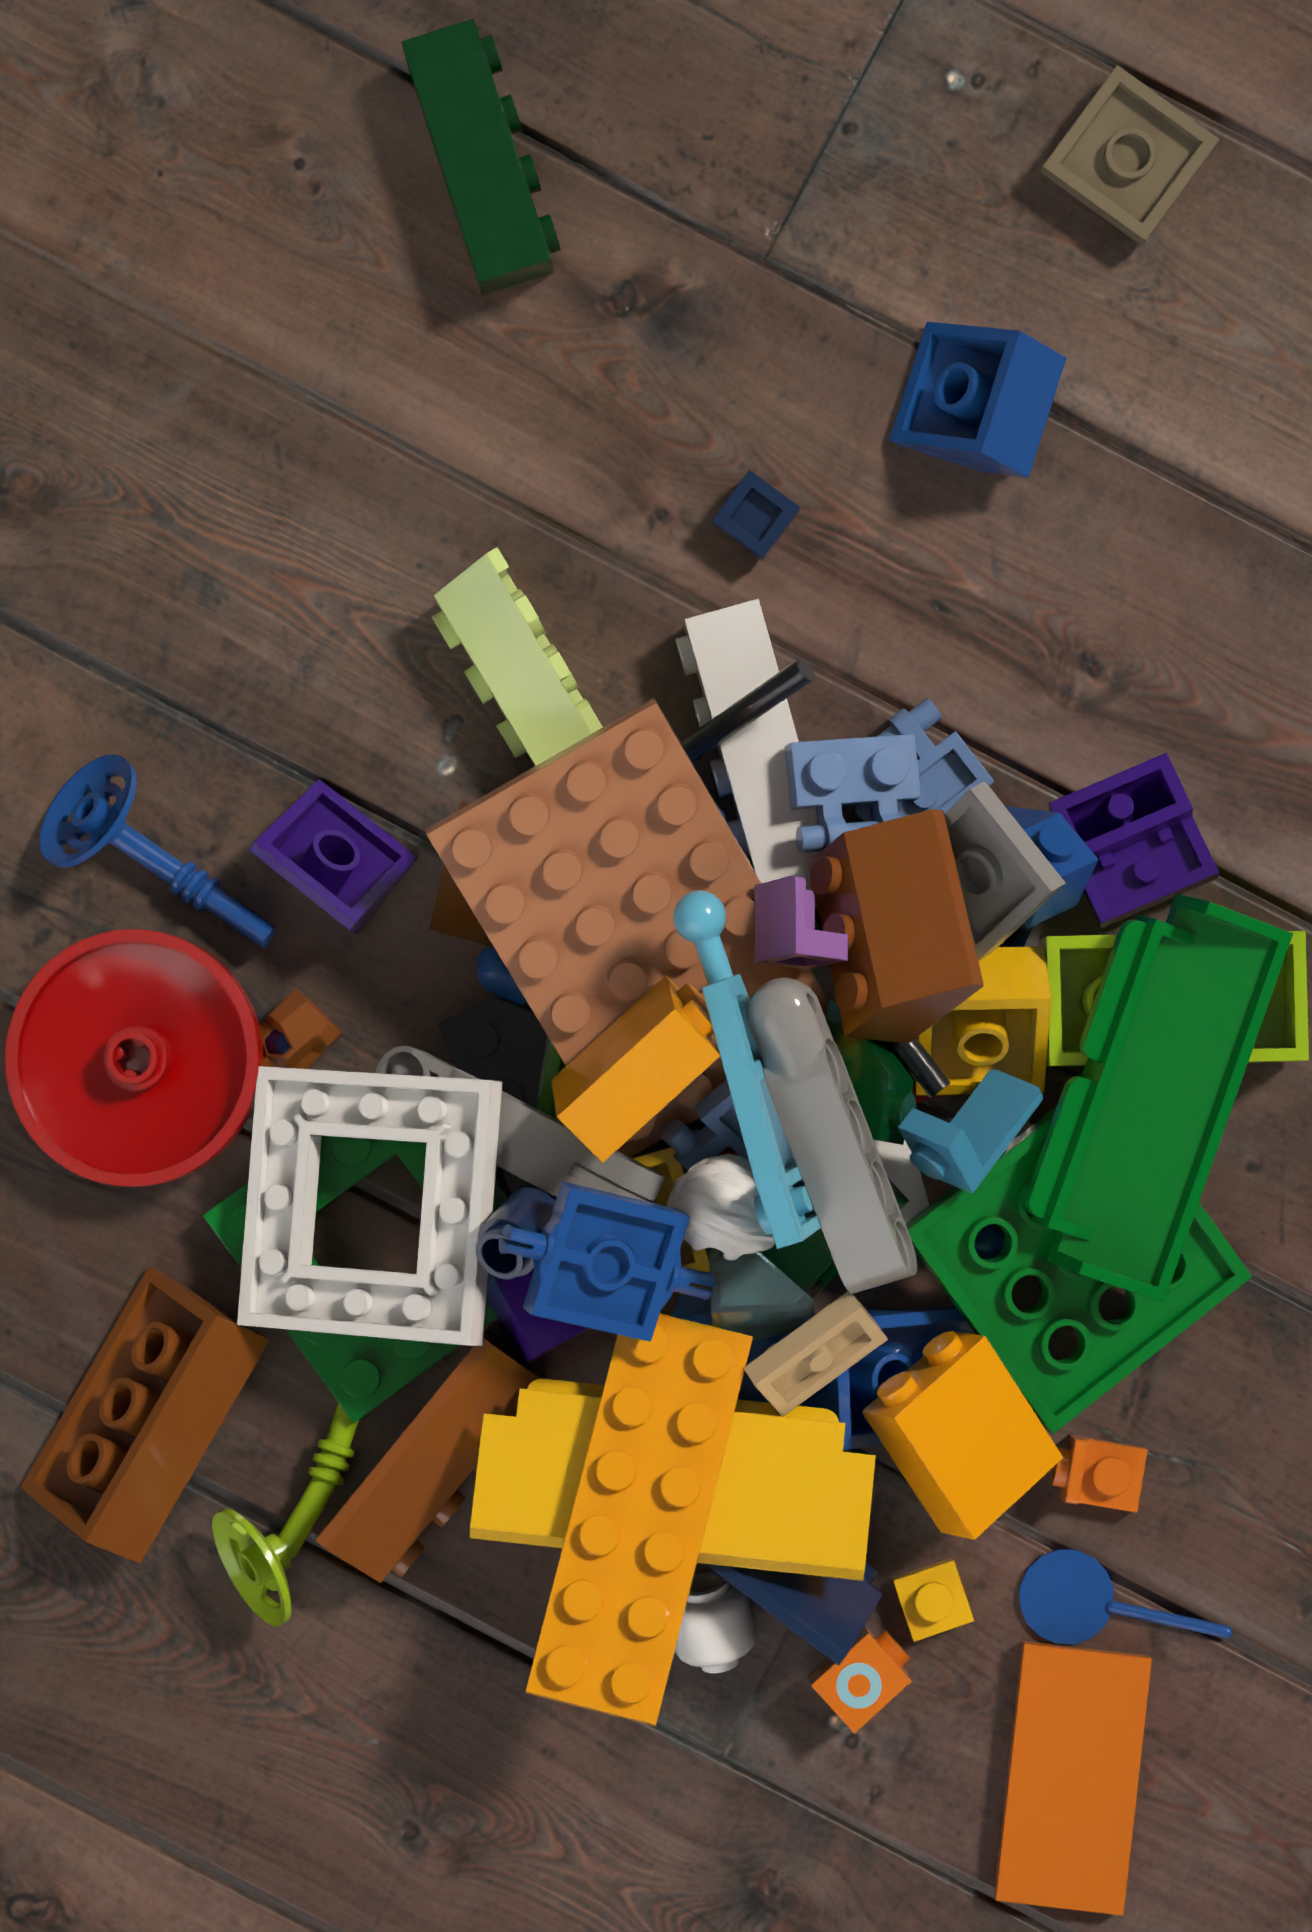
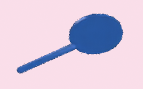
[1019,1549,1232,1645]

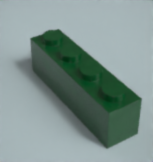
[401,18,561,295]

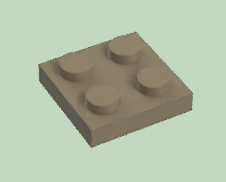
[1040,65,1220,246]

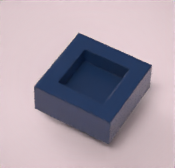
[711,470,801,562]

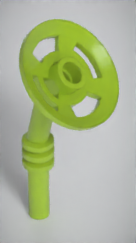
[212,1403,359,1627]

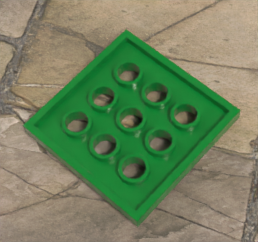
[906,1106,1252,1434]

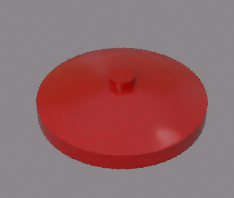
[5,929,264,1187]

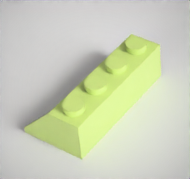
[431,547,603,766]

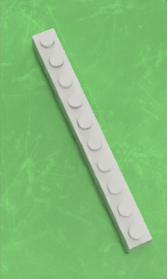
[675,599,929,1224]

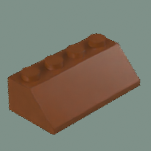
[20,1266,270,1564]
[315,1330,546,1583]

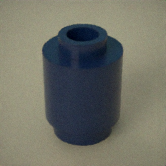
[476,1187,555,1279]

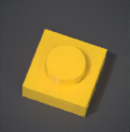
[892,1558,974,1642]

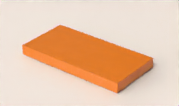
[994,1641,1152,1916]

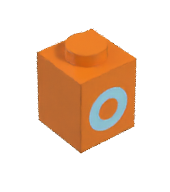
[809,1625,912,1734]

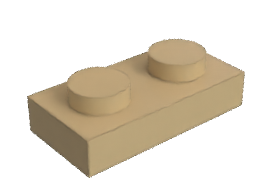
[744,1291,888,1416]

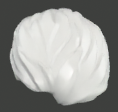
[666,1154,775,1261]

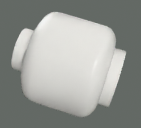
[675,1572,756,1673]

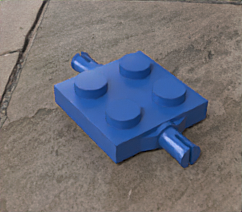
[499,1181,715,1342]

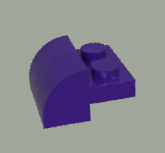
[1049,752,1219,929]

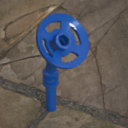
[39,754,277,948]

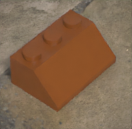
[808,809,984,1043]

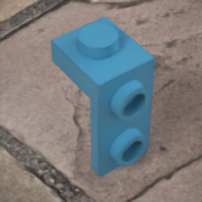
[898,1069,1043,1194]

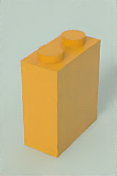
[551,975,721,1163]
[862,1331,1064,1540]

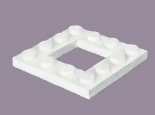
[237,1066,502,1346]

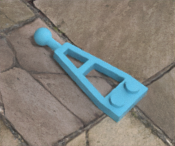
[673,890,821,1249]

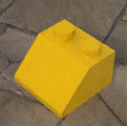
[915,946,1051,1095]

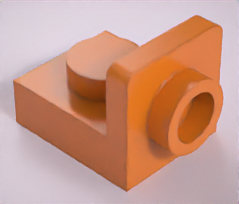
[1051,1434,1148,1513]

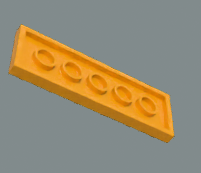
[525,1313,753,1727]

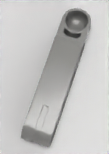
[747,978,917,1294]
[375,1045,666,1203]

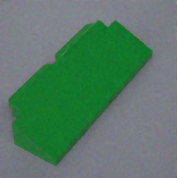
[1025,893,1293,1302]

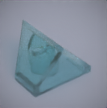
[709,1247,814,1341]

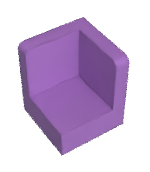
[755,876,848,970]

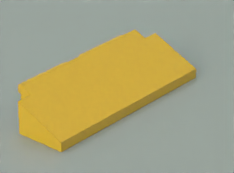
[470,1379,876,1581]

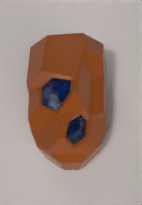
[260,988,344,1069]

